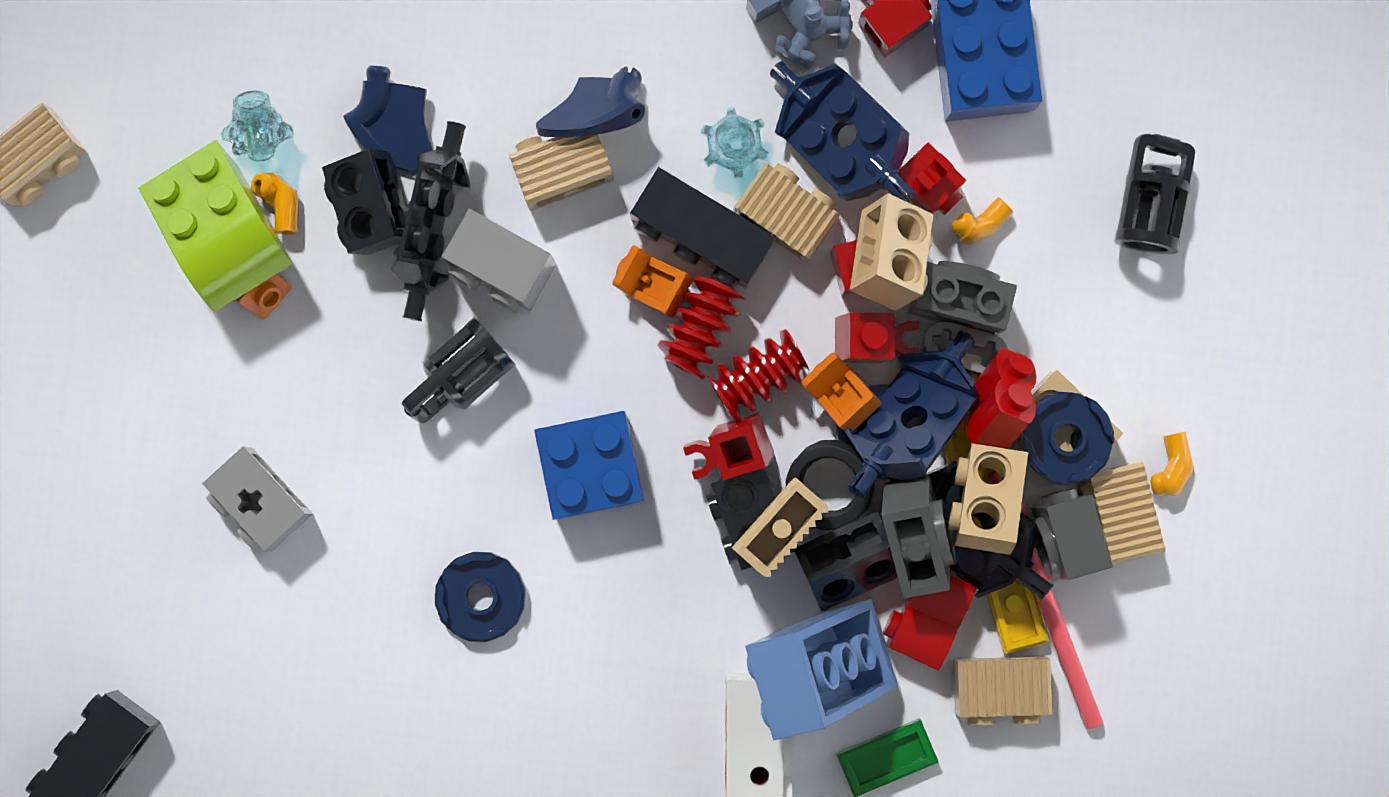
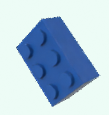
[930,0,1042,121]

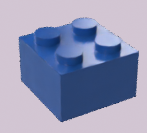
[534,410,644,520]

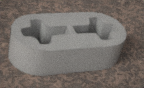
[922,322,1008,375]

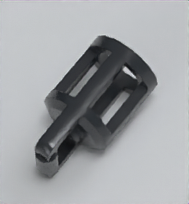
[1114,133,1195,254]
[401,317,516,423]

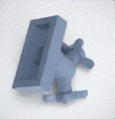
[746,0,853,69]

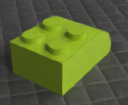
[138,140,293,313]

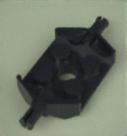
[391,121,470,322]
[886,461,1054,601]

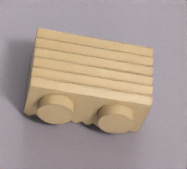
[0,102,86,207]
[508,135,614,211]
[733,163,840,264]
[1078,462,1166,564]
[732,477,828,577]
[953,656,1052,725]

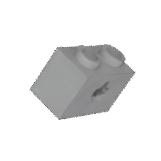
[202,446,313,551]

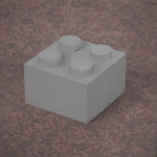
[442,208,556,313]

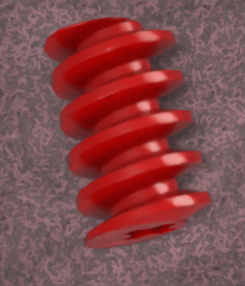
[657,276,747,380]
[707,329,809,421]

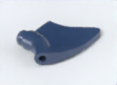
[343,65,435,171]
[536,66,645,138]

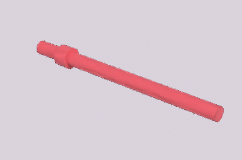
[988,471,1103,729]

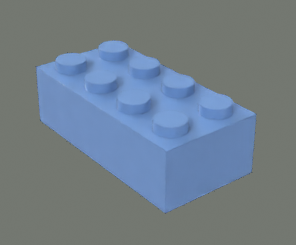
[745,599,898,741]

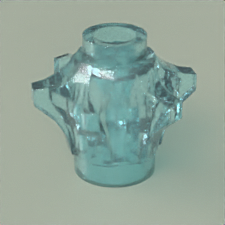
[221,90,294,162]
[700,107,769,179]

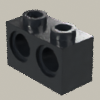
[322,149,406,255]
[705,468,794,571]
[793,511,898,612]

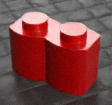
[967,347,1037,449]
[882,575,977,671]

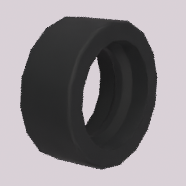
[785,440,875,530]

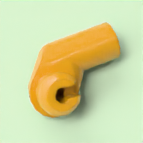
[251,172,298,235]
[951,197,1014,245]
[1150,431,1193,497]

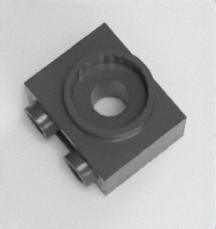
[908,261,1017,335]
[882,474,956,599]
[1031,488,1113,582]

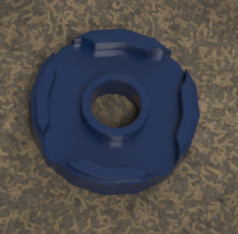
[1020,392,1114,484]
[435,551,526,642]

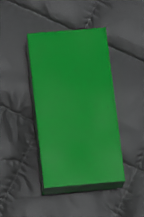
[836,718,939,797]

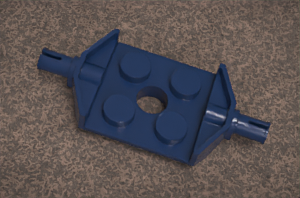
[770,61,916,203]
[844,330,980,498]

